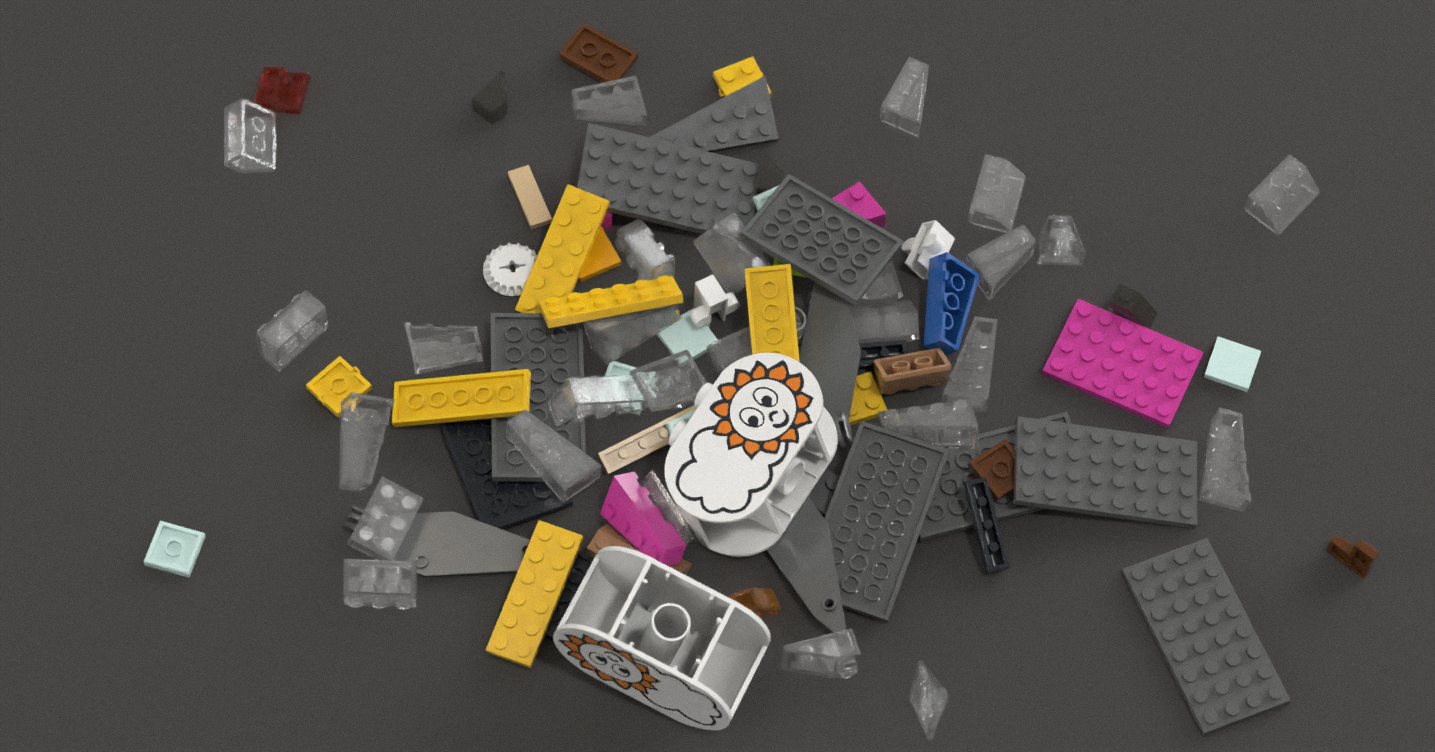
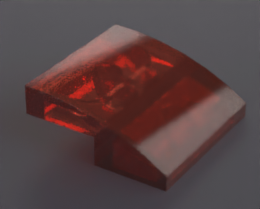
[253,67,311,114]

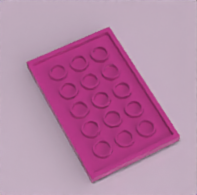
[1042,299,1204,429]

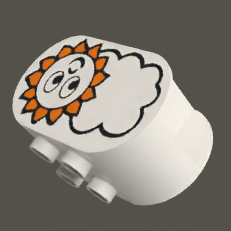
[665,353,838,557]
[553,546,771,730]

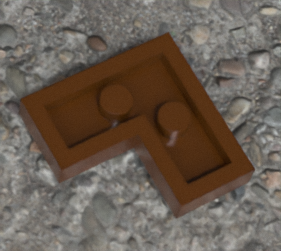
[1326,534,1379,578]

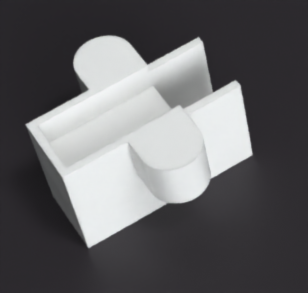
[902,220,955,280]
[690,275,740,327]

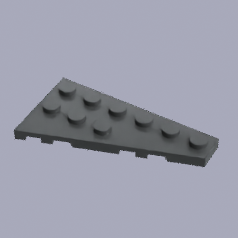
[650,76,779,152]

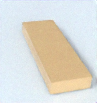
[508,165,552,230]

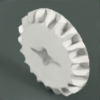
[483,243,537,296]

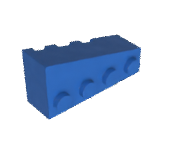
[923,252,980,355]

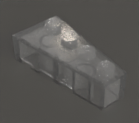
[940,316,998,412]
[339,392,395,492]
[506,410,602,503]

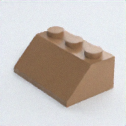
[873,348,952,394]

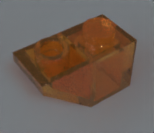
[729,587,782,619]

